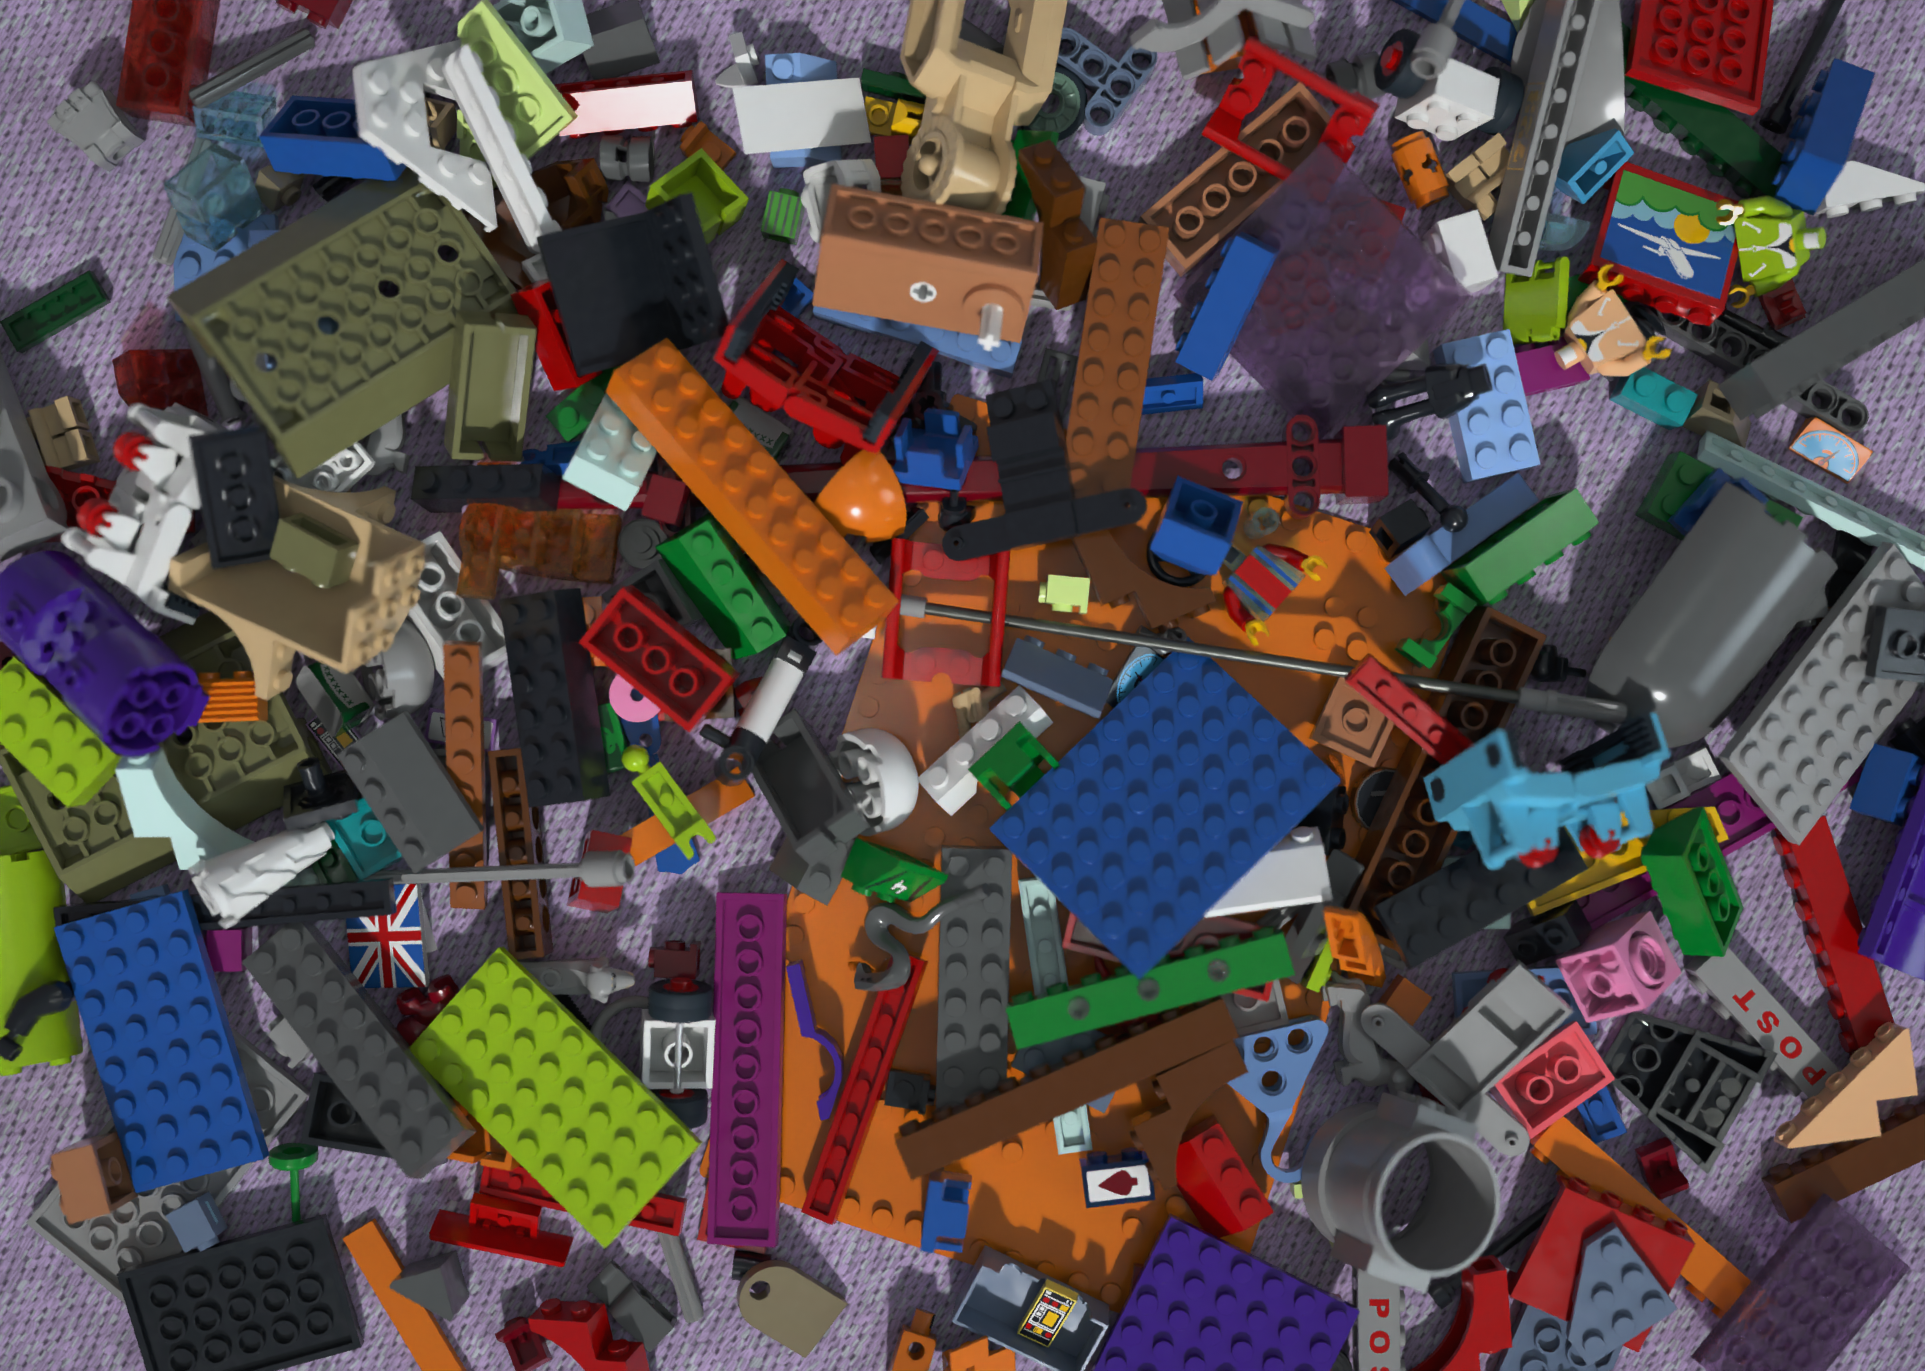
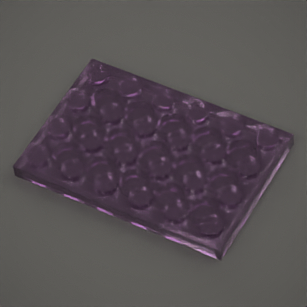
[1691,1193,1910,1371]

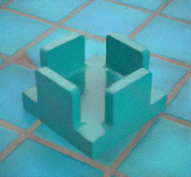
[325,798,403,880]

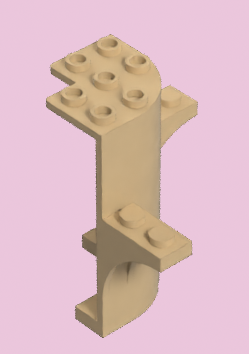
[168,475,425,701]

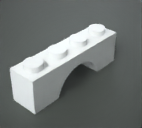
[918,685,1053,816]

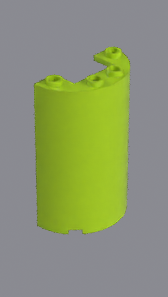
[0,850,83,1076]

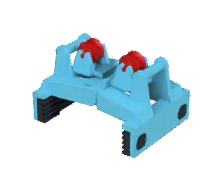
[1424,713,1671,869]

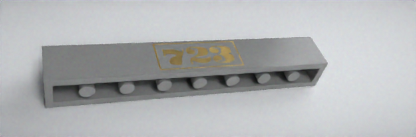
[1488,0,1601,277]

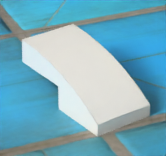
[1645,746,1721,810]

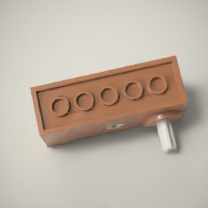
[812,184,1044,350]

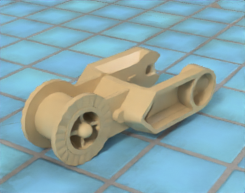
[900,0,1068,215]

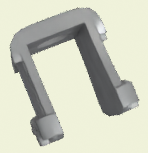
[47,81,145,172]

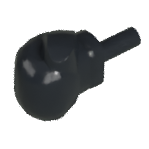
[938,489,976,531]
[1530,644,1587,682]

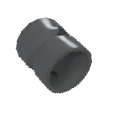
[1325,51,1386,108]
[600,135,655,182]

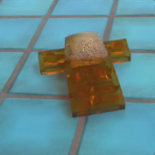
[456,462,622,600]

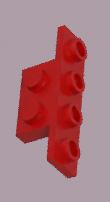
[429,1192,574,1267]

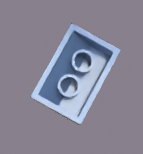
[765,53,842,168]

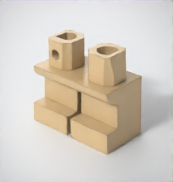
[1445,133,1510,221]
[26,396,100,471]

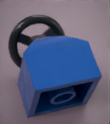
[1146,476,1243,587]

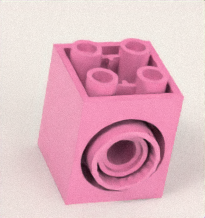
[1555,910,1682,1023]

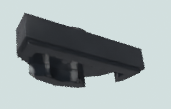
[869,507,929,564]

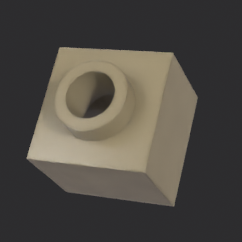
[252,164,305,212]

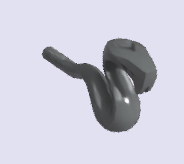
[854,883,991,991]

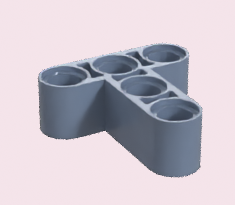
[1056,27,1158,136]

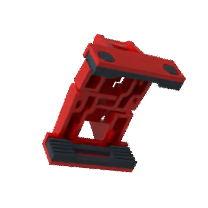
[714,258,939,465]

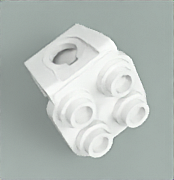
[801,159,881,244]

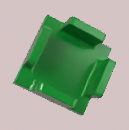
[968,721,1061,811]

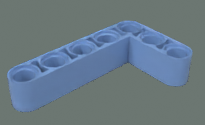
[1384,473,1539,596]

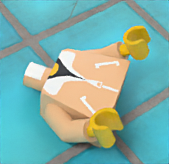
[1554,264,1671,376]

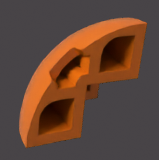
[813,450,906,542]

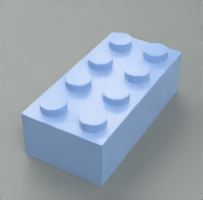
[1433,329,1540,484]

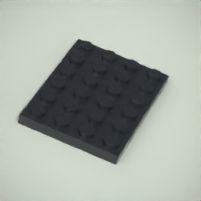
[116,1214,364,1371]

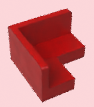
[567,830,632,913]

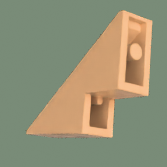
[1774,1022,1918,1149]

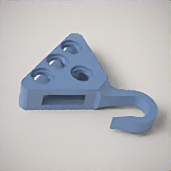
[1227,1015,1329,1183]

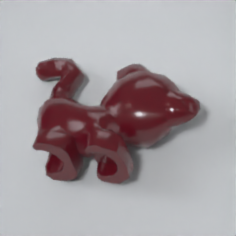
[396,974,461,1046]

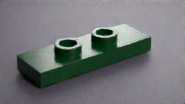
[860,68,926,104]
[0,270,111,353]

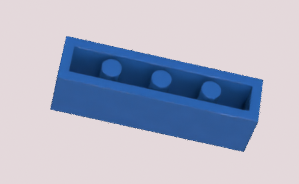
[1175,232,1280,381]

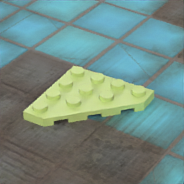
[457,0,578,189]

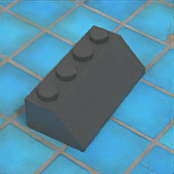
[336,711,484,874]

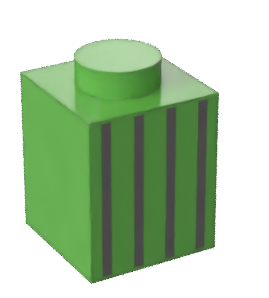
[761,188,805,245]

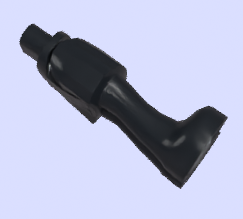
[1366,364,1493,441]

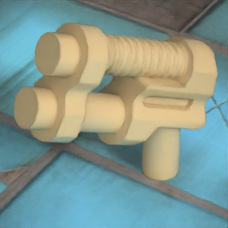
[952,681,1007,739]

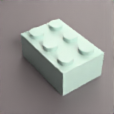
[493,0,594,74]
[562,393,657,511]

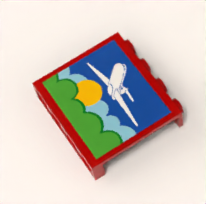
[1578,162,1739,326]

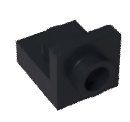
[884,1069,936,1115]

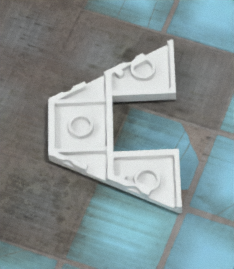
[353,39,498,233]

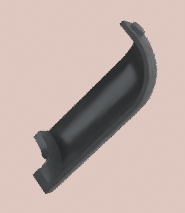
[1585,482,1838,748]

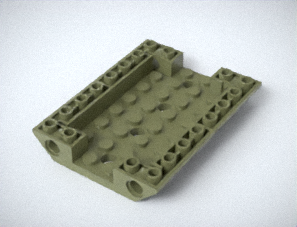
[166,166,519,479]
[0,610,333,903]

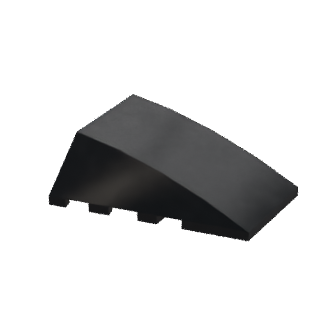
[1603,1011,1778,1174]

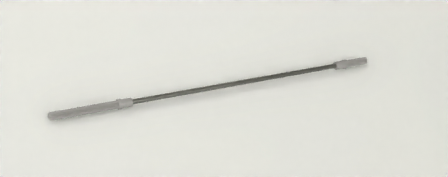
[756,572,1627,723]

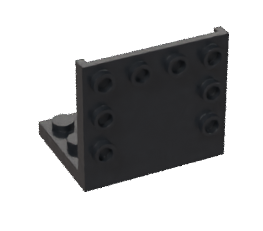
[536,192,729,377]

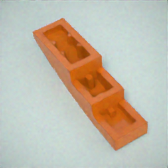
[620,767,755,866]
[1323,906,1386,988]

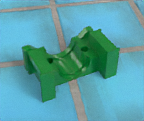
[1394,582,1477,669]

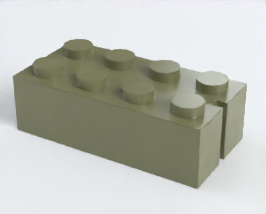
[444,310,536,462]

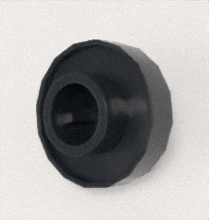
[617,518,669,569]

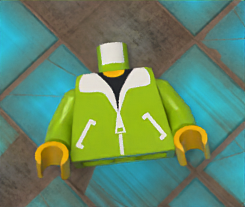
[1716,196,1826,308]

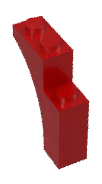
[1409,1255,1512,1371]
[528,1298,650,1371]

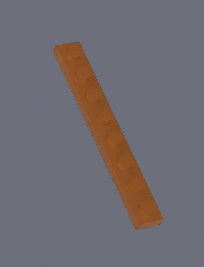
[443,640,488,910]

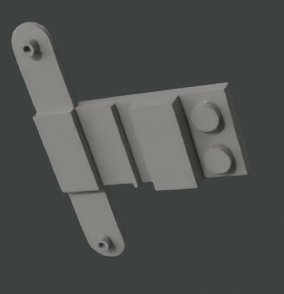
[1360,960,1573,1156]

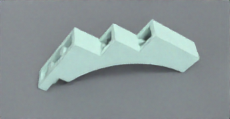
[115,748,320,887]

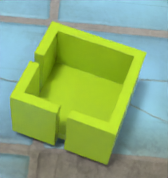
[645,148,749,244]

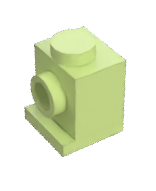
[1038,574,1090,615]

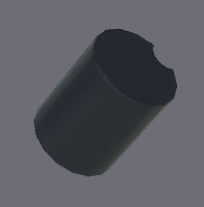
[732,1250,772,1284]

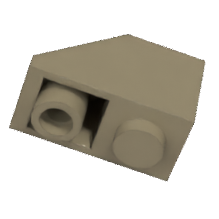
[1682,380,1751,448]

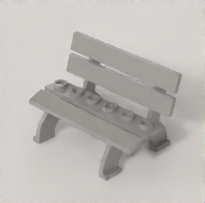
[1130,0,1317,80]

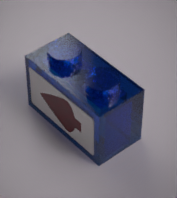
[1079,1147,1156,1208]

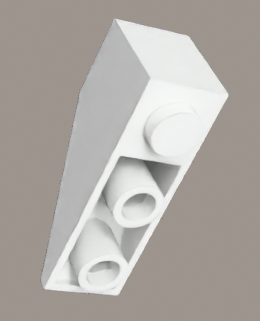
[1814,161,1925,218]

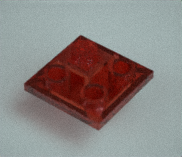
[112,349,208,417]

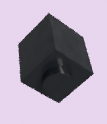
[1369,499,1432,559]

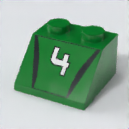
[840,837,948,904]

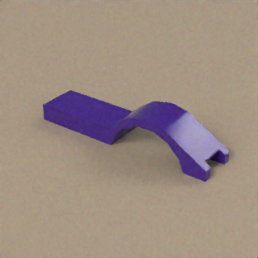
[786,959,844,1121]

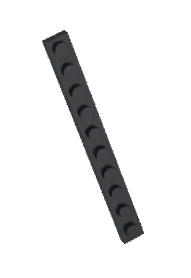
[53,878,397,941]

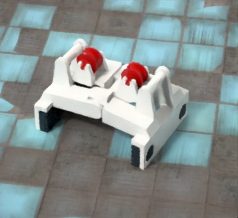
[61,402,280,625]

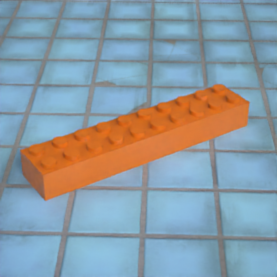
[606,338,899,656]

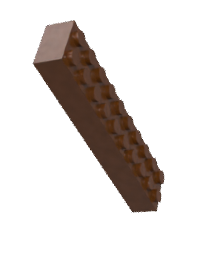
[1343,606,1547,952]

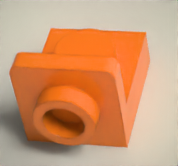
[679,121,736,170]

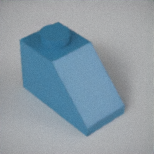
[1555,128,1634,204]

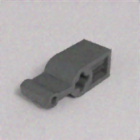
[587,1260,678,1353]

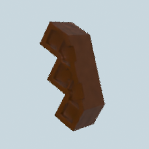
[462,158,609,290]

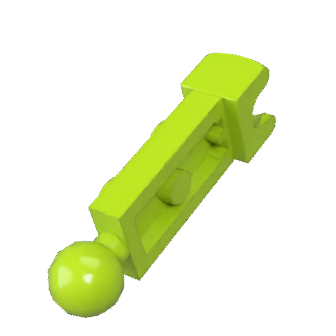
[621,745,717,860]

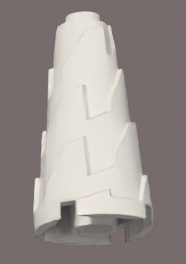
[188,821,335,929]

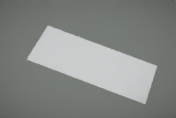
[732,78,871,154]

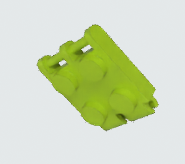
[1503,256,1570,345]

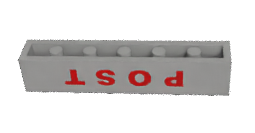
[1684,947,1840,1101]
[1352,1266,1406,1371]

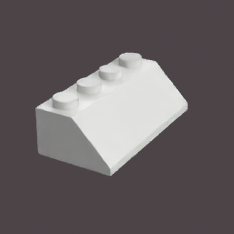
[1203,827,1332,918]

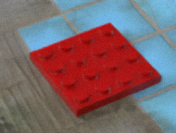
[1625,0,1774,116]

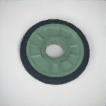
[1020,66,1088,141]

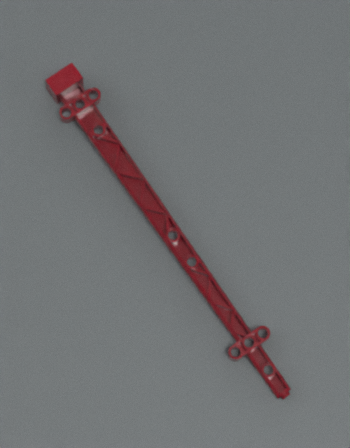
[557,414,1389,536]

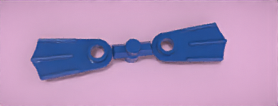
[619,688,700,875]

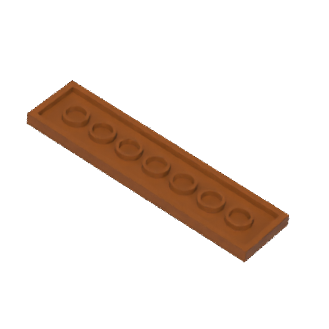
[1066,217,1170,499]

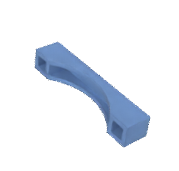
[813,306,1022,379]

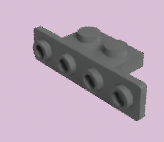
[1285,849,1365,984]

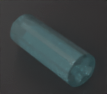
[1243,507,1279,539]

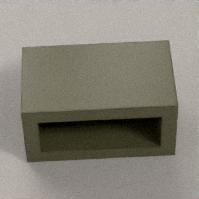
[269,513,359,588]

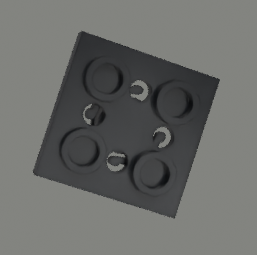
[283,757,359,831]

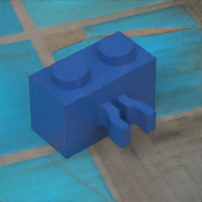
[1849,743,1925,827]

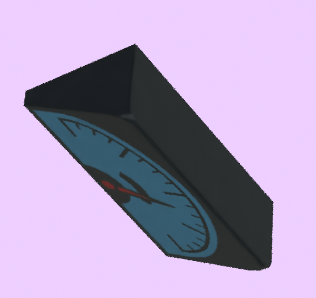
[1105,646,1165,708]

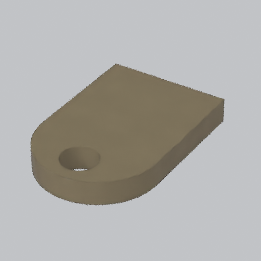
[736,1260,848,1358]

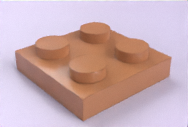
[1309,677,1394,767]

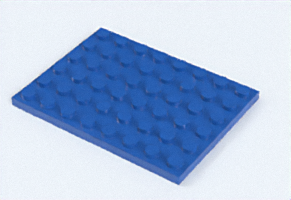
[989,637,1341,980]

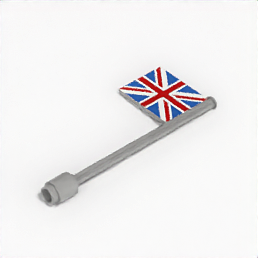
[346,850,635,988]

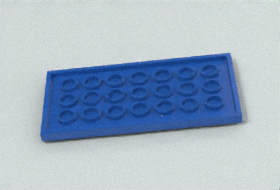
[54,889,270,1193]

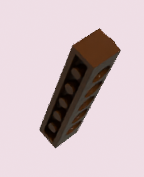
[488,748,553,959]

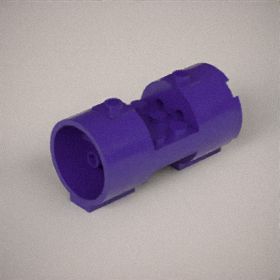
[0,550,210,756]

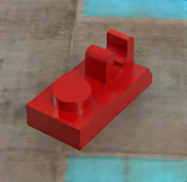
[1758,279,1806,330]

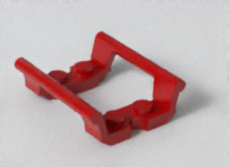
[1201,34,1380,203]
[881,538,1010,687]

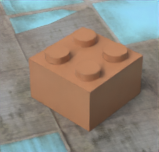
[50,1131,138,1224]

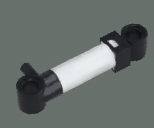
[699,615,823,787]

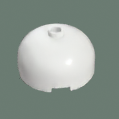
[829,728,919,836]

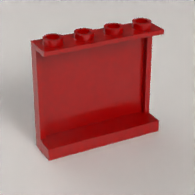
[1507,1174,1695,1353]

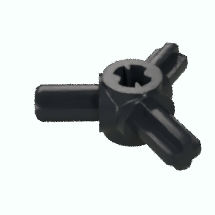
[888,361,978,444]

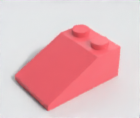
[1489,1020,1615,1139]

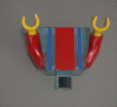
[1222,543,1328,646]

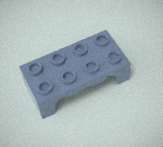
[952,1245,1109,1371]

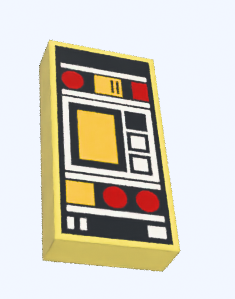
[1017,1279,1079,1348]

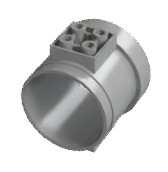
[1301,1090,1500,1293]

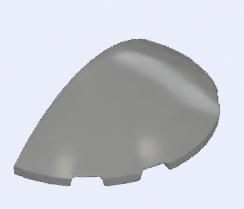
[1511,0,1625,148]

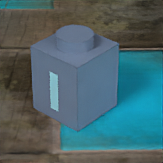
[166,1191,228,1252]

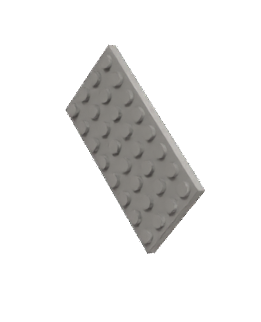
[1718,542,1925,845]
[26,1026,310,1304]

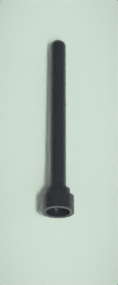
[1759,0,1845,134]
[1427,1197,1555,1310]

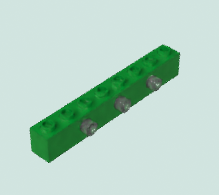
[1006,926,1295,1050]

